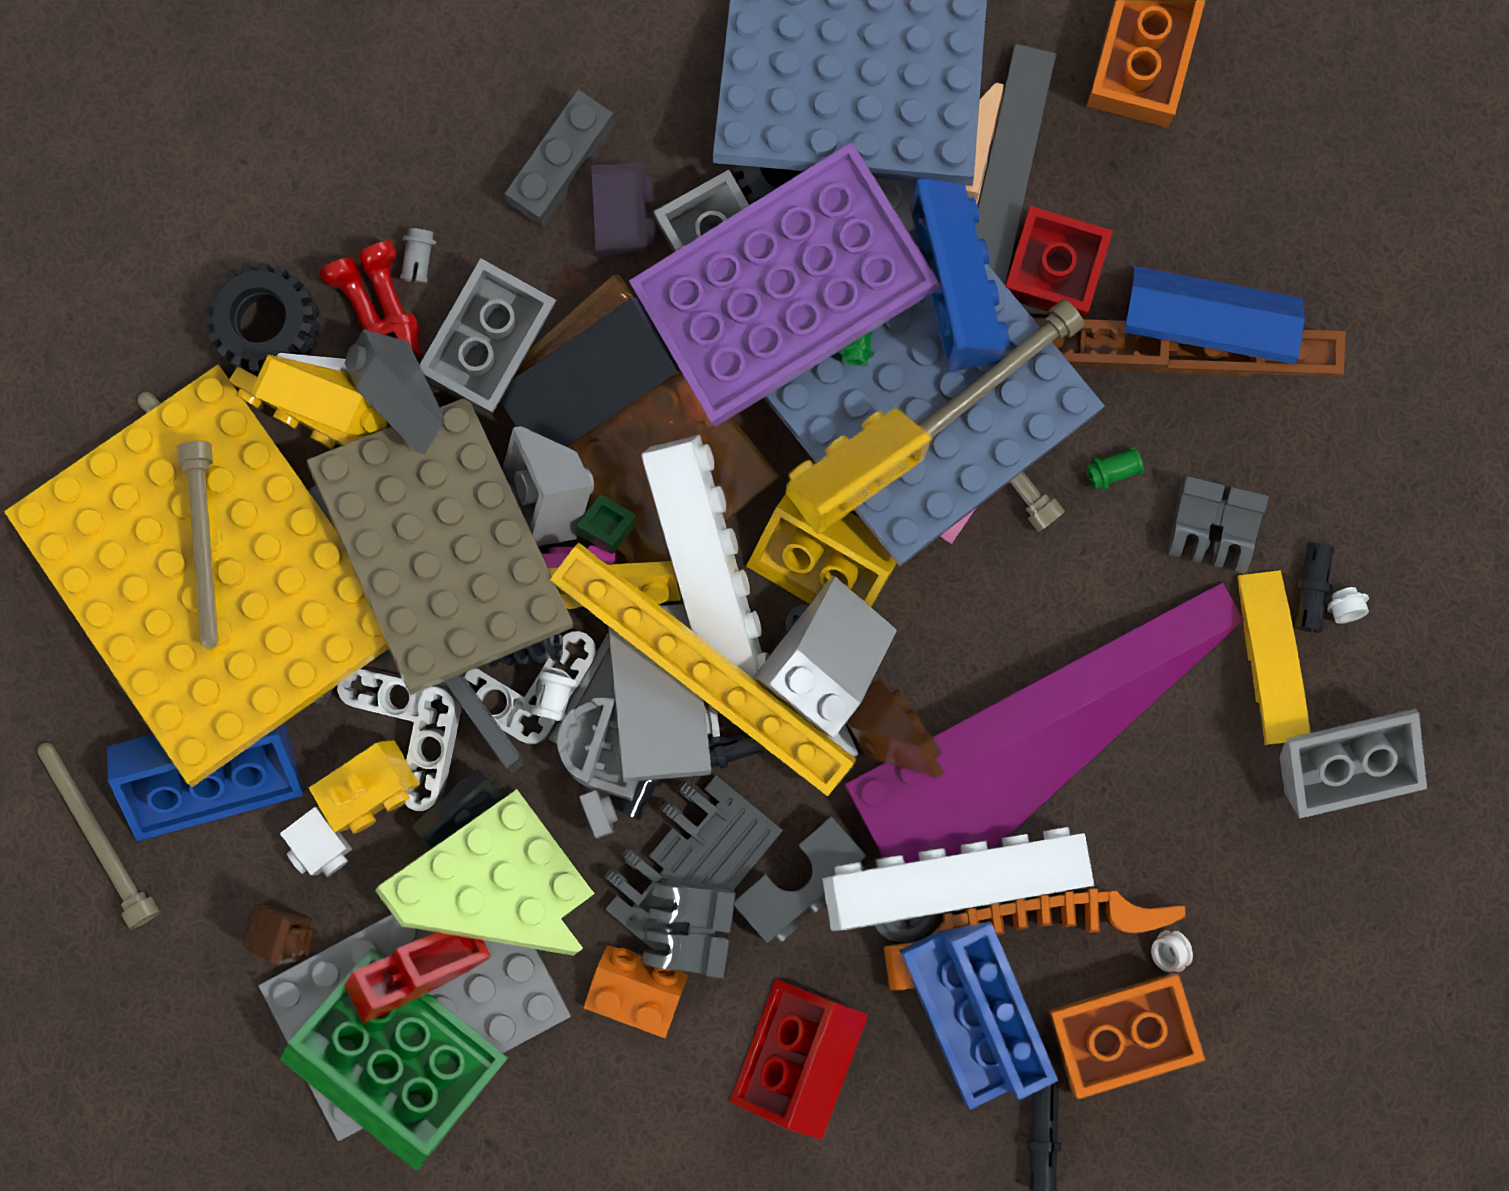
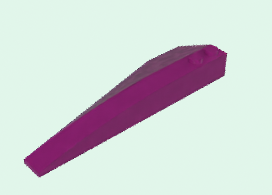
[844,583,1243,864]

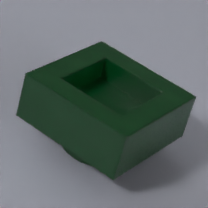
[576,494,637,555]

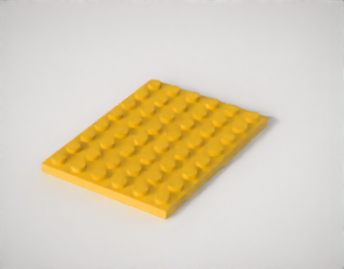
[4,365,389,787]

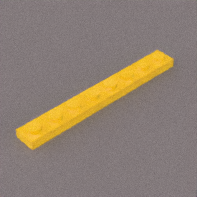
[550,543,856,796]

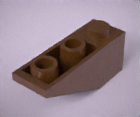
[846,679,944,778]
[243,904,316,964]

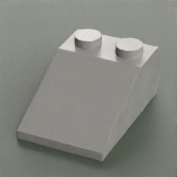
[753,576,897,738]

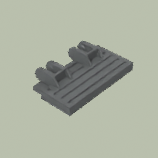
[604,775,783,951]

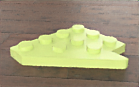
[375,790,594,956]

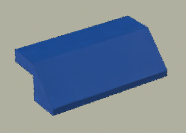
[1124,266,1305,365]
[899,922,1058,1110]

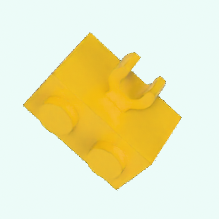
[309,740,420,834]

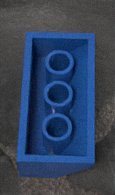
[910,178,1009,372]
[107,722,304,842]

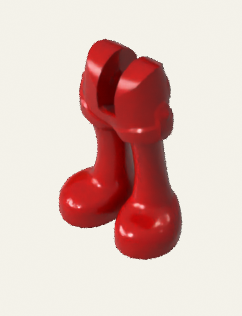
[319,240,422,358]

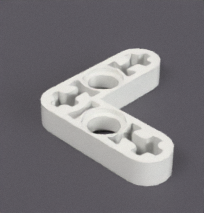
[439,631,597,744]
[337,667,461,811]

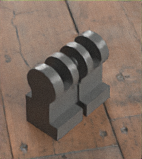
[1168,476,1269,574]
[642,882,735,979]

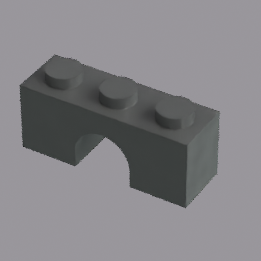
[505,90,616,228]
[734,816,866,943]

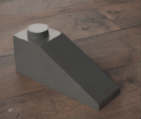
[344,330,445,454]

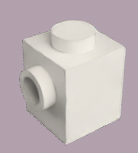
[280,807,352,877]

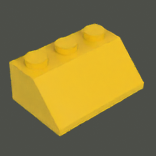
[786,408,932,535]
[746,494,897,607]

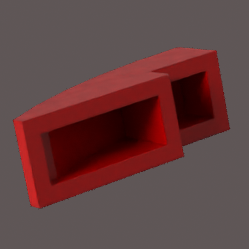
[344,932,491,1023]

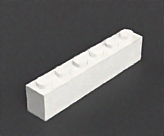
[641,434,769,678]
[822,827,1094,931]

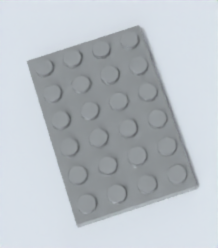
[258,914,572,1141]

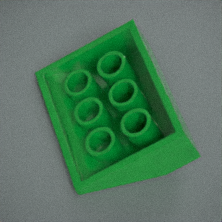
[280,948,508,1171]

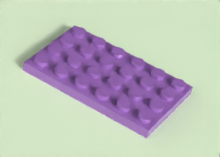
[629,142,942,427]

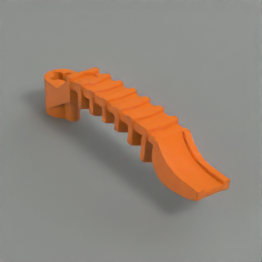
[884,889,1185,990]

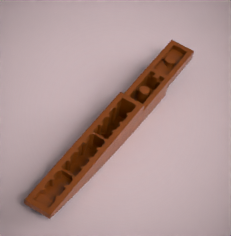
[1033,318,1346,377]

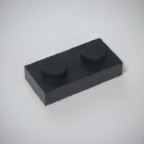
[412,768,504,849]

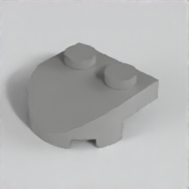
[558,698,638,801]

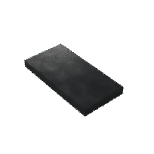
[500,297,681,448]

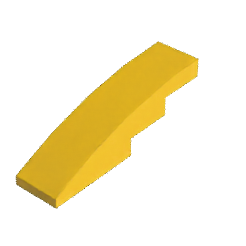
[1237,570,1310,745]

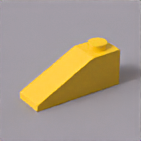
[251,355,388,437]

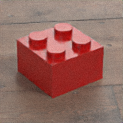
[1005,206,1113,319]

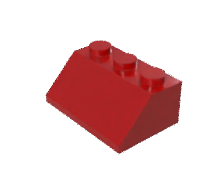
[730,978,868,1139]

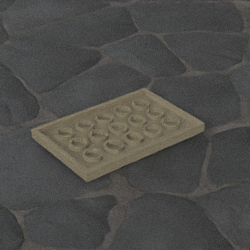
[307,398,573,695]

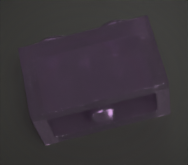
[591,163,656,258]

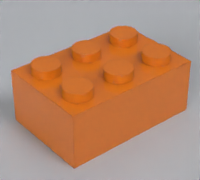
[1086,0,1205,128]
[1047,973,1205,1099]

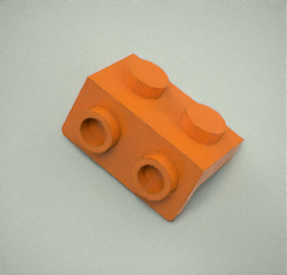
[584,945,688,1038]

